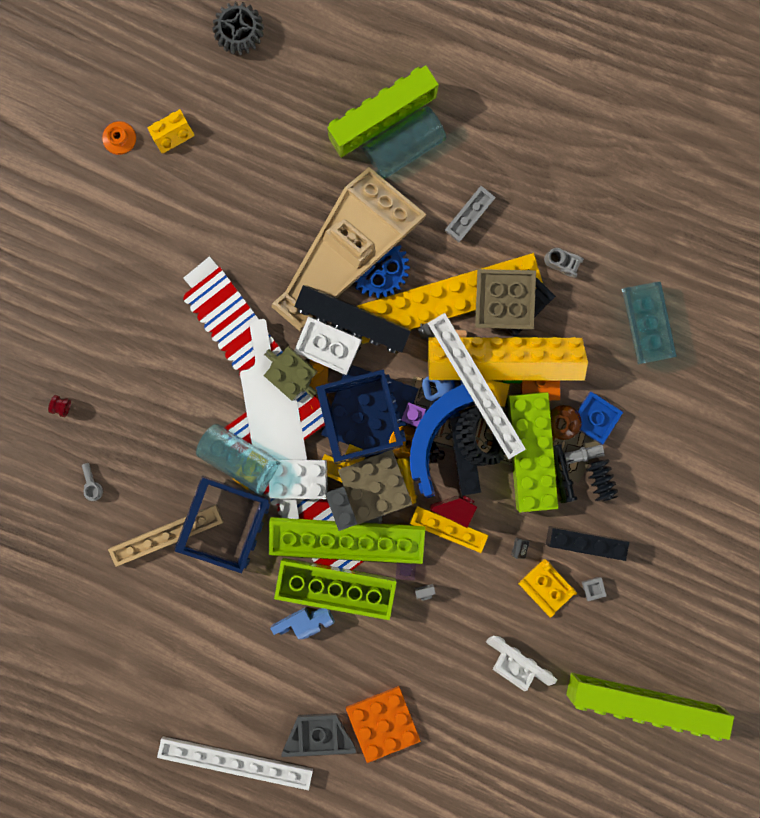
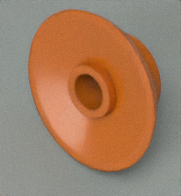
[102,121,136,155]

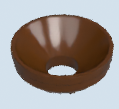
[550,405,582,440]

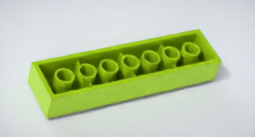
[566,672,734,741]

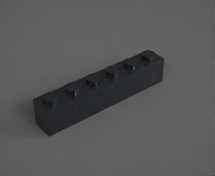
[294,285,411,354]

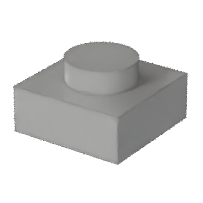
[582,577,606,601]
[414,584,436,600]

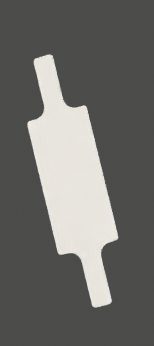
[240,319,307,519]

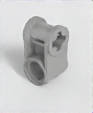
[544,248,584,278]

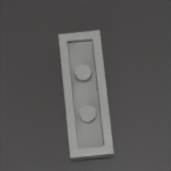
[445,186,496,243]

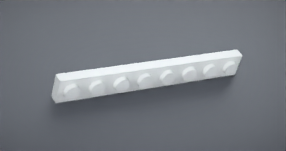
[427,313,525,459]
[157,736,313,790]

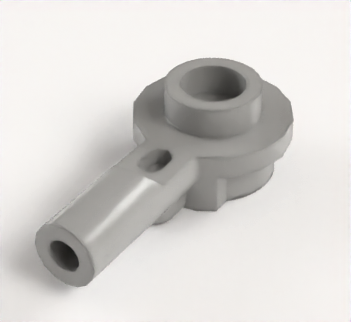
[82,463,103,501]

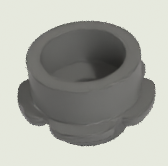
[418,323,434,341]

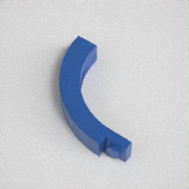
[410,384,476,498]

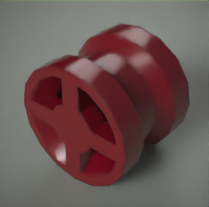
[48,395,71,418]

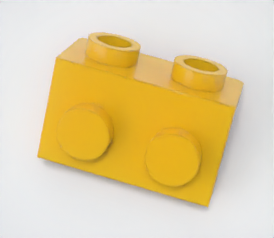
[147,109,194,153]

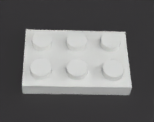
[294,316,362,375]
[269,459,327,499]

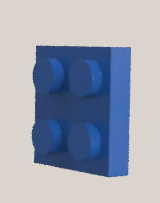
[578,392,623,445]

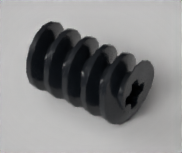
[586,459,618,501]

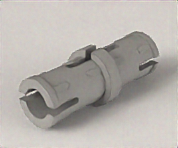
[564,444,605,465]

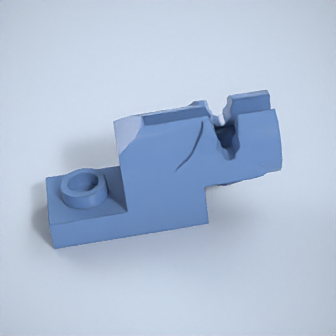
[270,607,335,639]

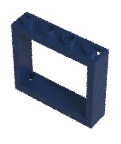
[316,369,406,464]
[175,475,270,573]

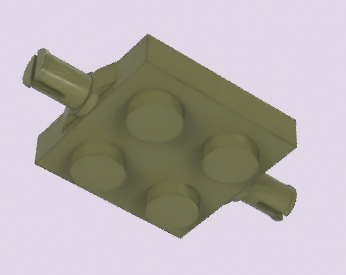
[263,346,318,401]

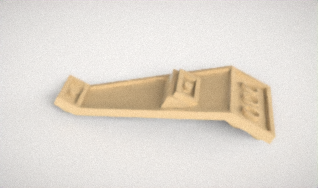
[272,167,427,331]

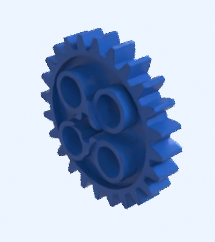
[353,245,410,299]

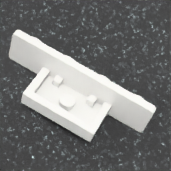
[486,636,557,691]

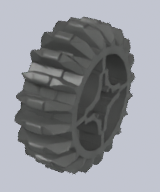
[212,1,264,55]

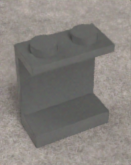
[325,486,357,531]

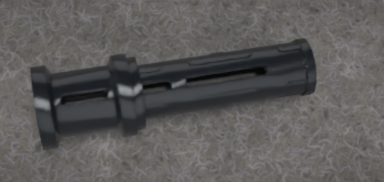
[553,444,578,503]

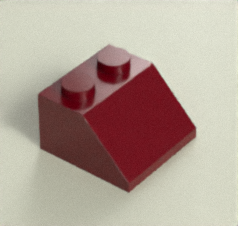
[430,495,477,528]

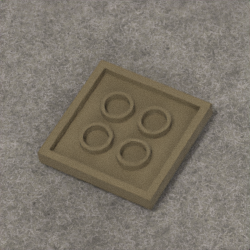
[475,269,536,329]
[338,450,413,524]

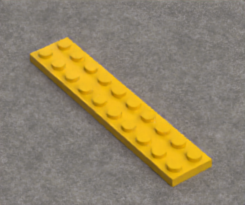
[357,253,543,344]

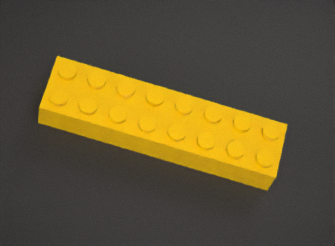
[428,337,588,381]

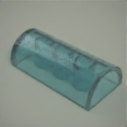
[362,106,446,179]
[622,281,677,365]
[196,424,281,496]

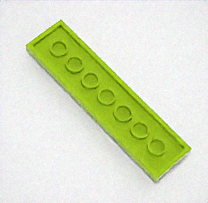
[269,517,425,564]

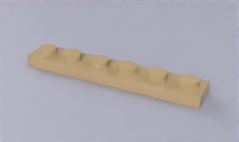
[108,504,224,567]

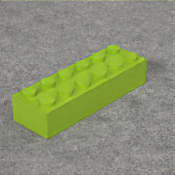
[327,65,439,158]
[507,392,558,512]
[274,558,397,620]

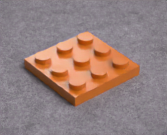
[346,686,421,763]

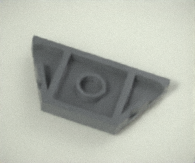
[281,713,356,757]

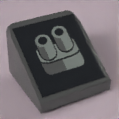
[511,537,530,559]

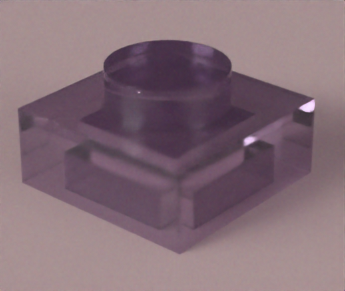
[395,563,416,580]

